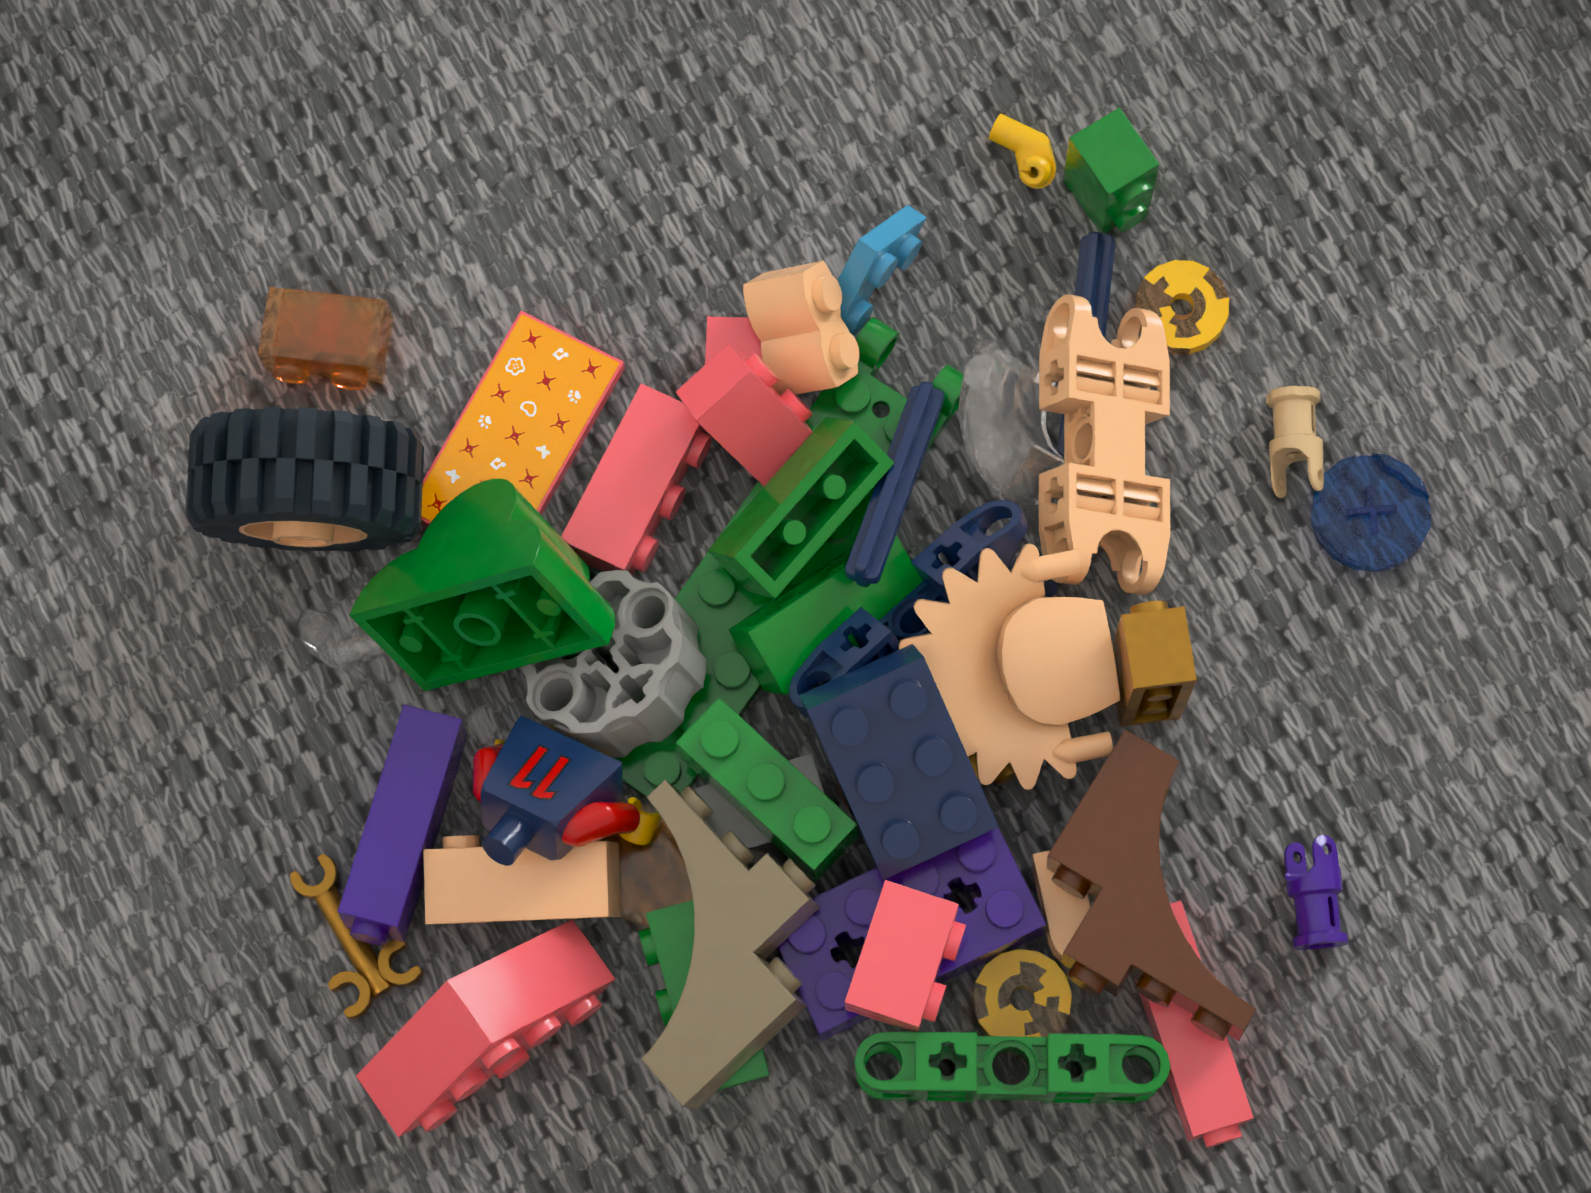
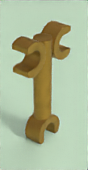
[290,853,424,1020]

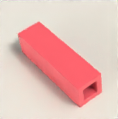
[1135,900,1254,1148]

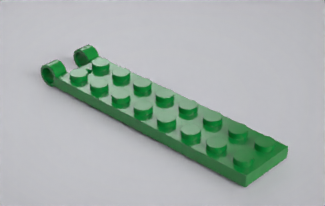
[614,317,974,799]

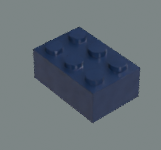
[799,644,999,880]

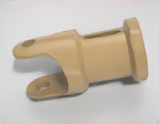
[1266,386,1324,498]

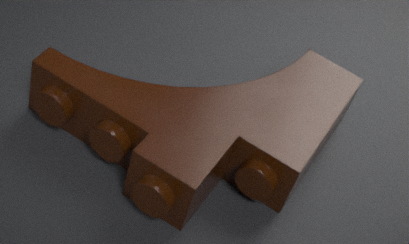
[1047,729,1257,1041]

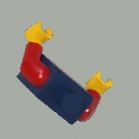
[473,715,661,866]

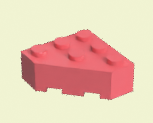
[356,919,615,1137]

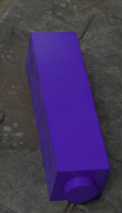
[337,704,467,946]

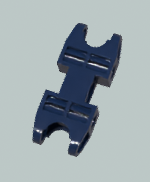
[789,500,1058,717]

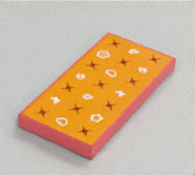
[421,311,625,527]

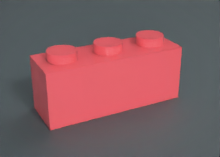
[561,383,712,576]

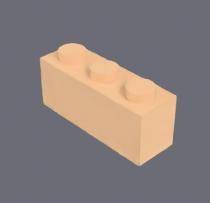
[423,835,621,924]

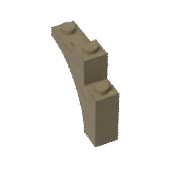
[641,780,820,1110]

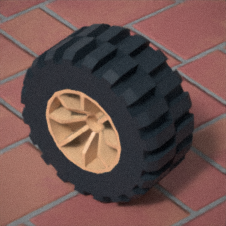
[186,407,424,552]

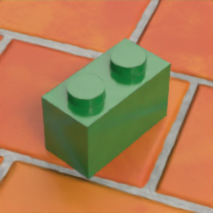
[1063,107,1159,233]

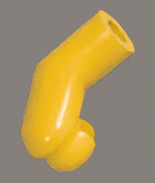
[988,114,1057,189]

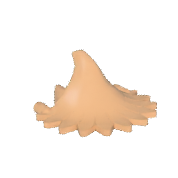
[898,543,1120,790]

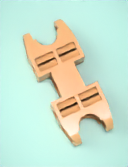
[1039,294,1170,595]

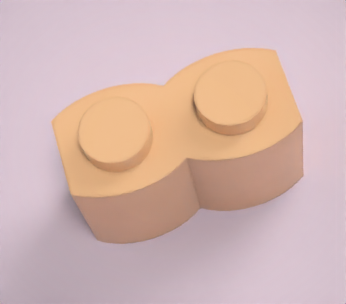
[743,260,859,394]

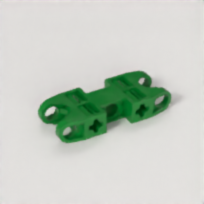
[854,1032,1170,1104]

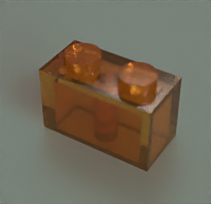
[258,287,394,390]

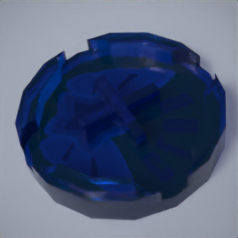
[1310,453,1432,572]

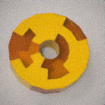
[1135,260,1229,355]
[972,949,1072,1037]

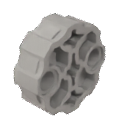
[519,570,707,758]

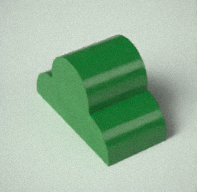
[349,479,615,691]

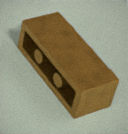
[1112,601,1197,727]

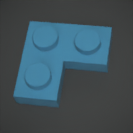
[837,205,927,335]

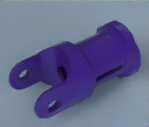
[1284,835,1348,950]

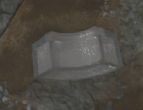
[959,336,1064,512]

